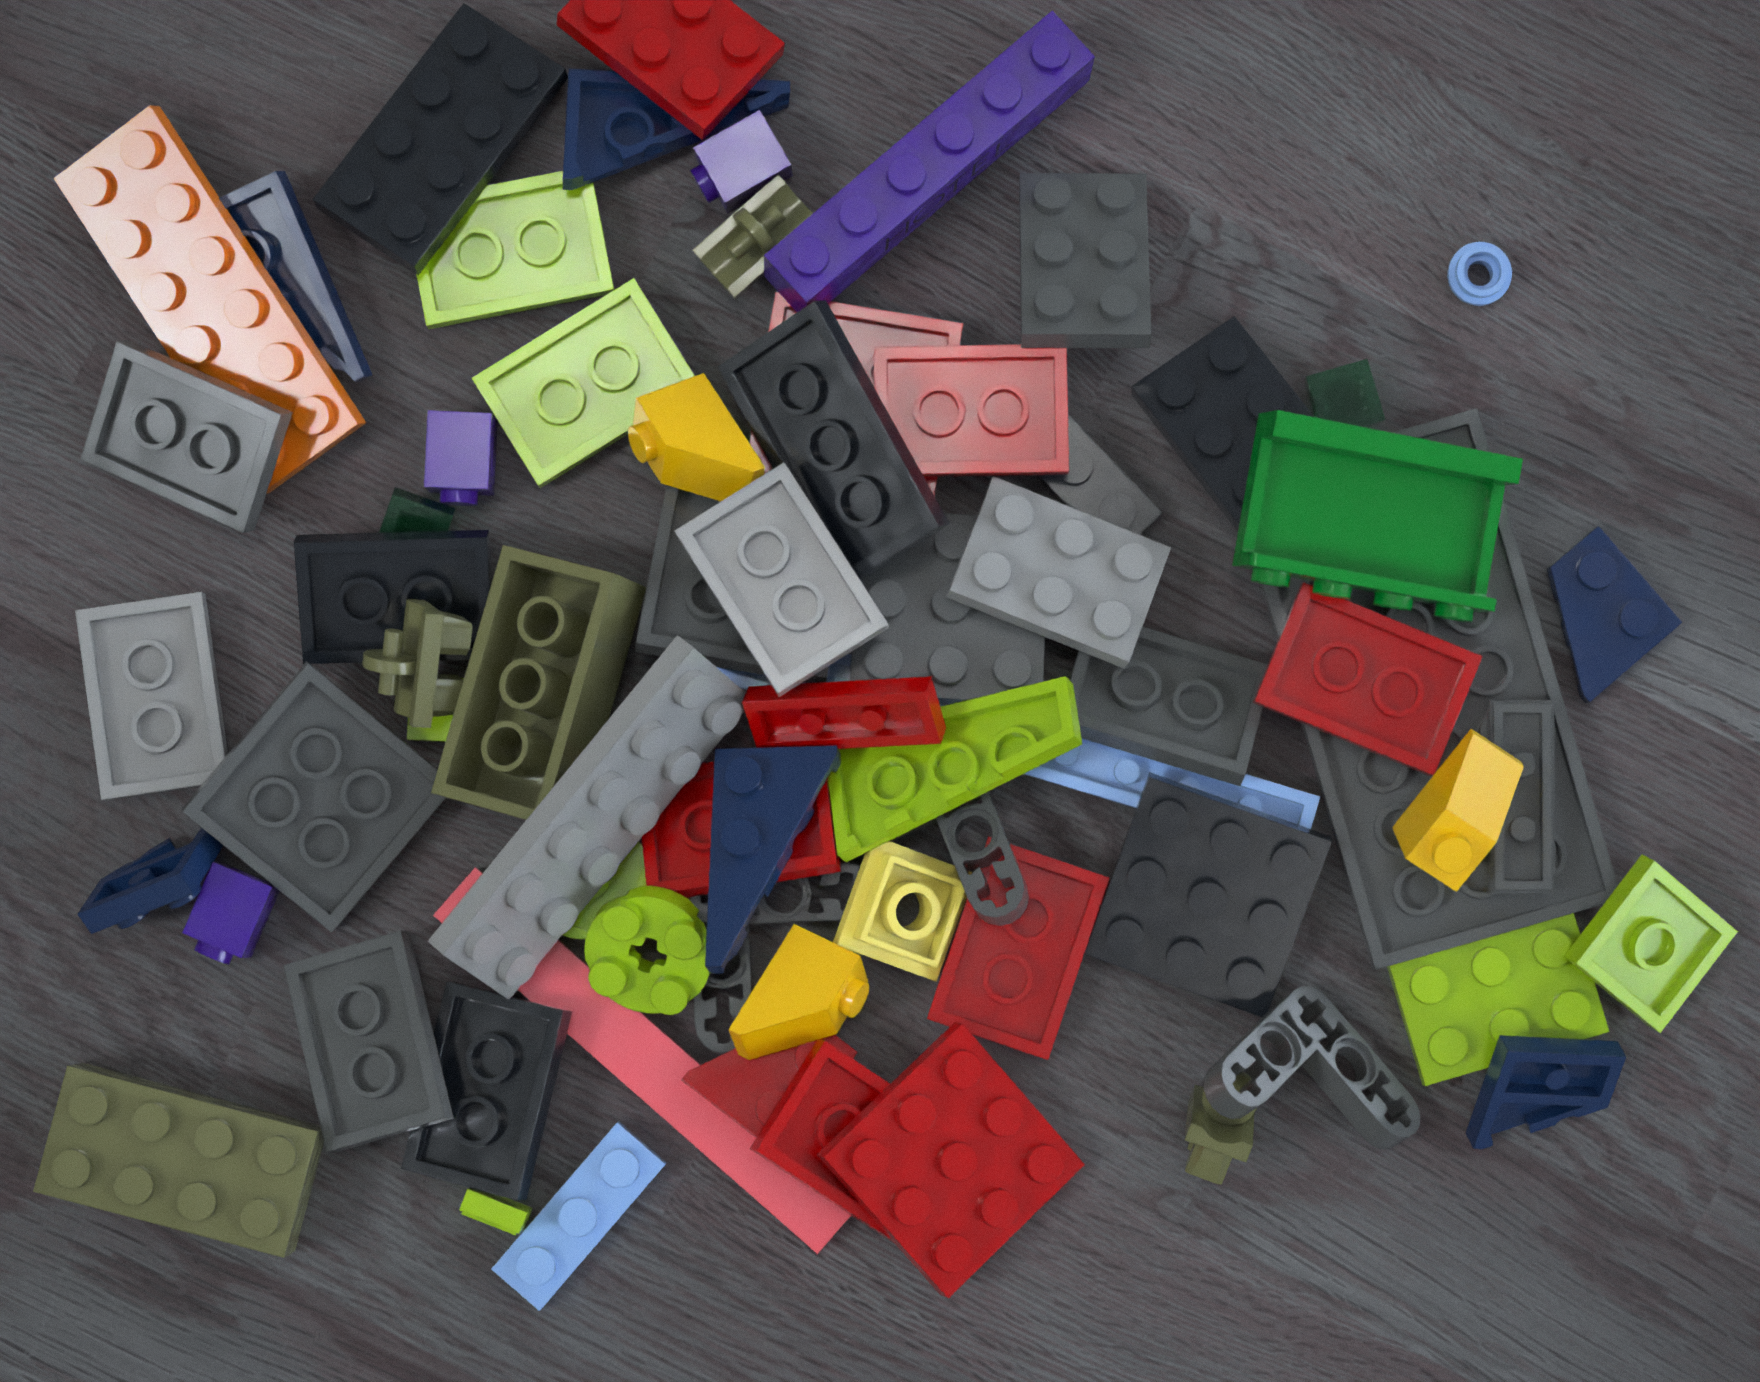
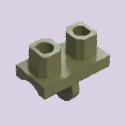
[692,175,813,300]
[362,599,473,728]
[1185,1072,1257,1185]

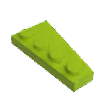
[828,676,1082,862]

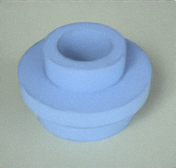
[1447,242,1512,306]

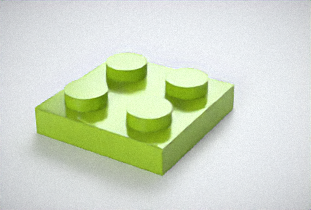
[1564,854,1738,1033]

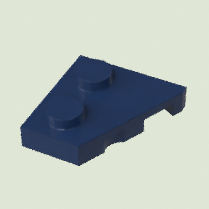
[1547,526,1682,703]
[78,827,224,934]
[1466,1035,1626,1149]

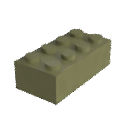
[431,545,647,820]
[33,1063,324,1258]

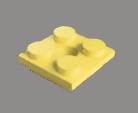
[833,841,973,982]

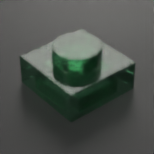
[1304,359,1386,427]
[379,487,455,533]

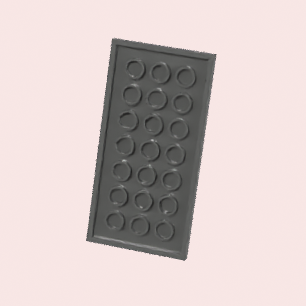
[1260,408,1618,970]

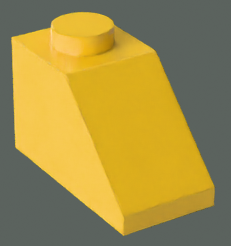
[628,373,765,501]
[1392,729,1524,892]
[728,924,869,1060]

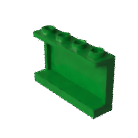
[1232,410,1523,622]

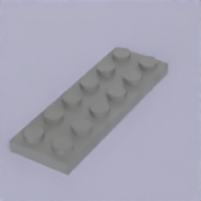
[428,635,746,1000]

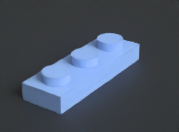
[491,1121,667,1311]

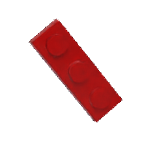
[742,676,946,749]

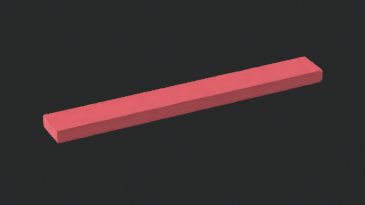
[433,867,851,1254]

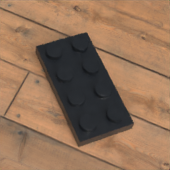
[313,3,568,275]
[717,300,950,581]

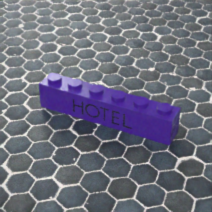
[764,11,1095,312]

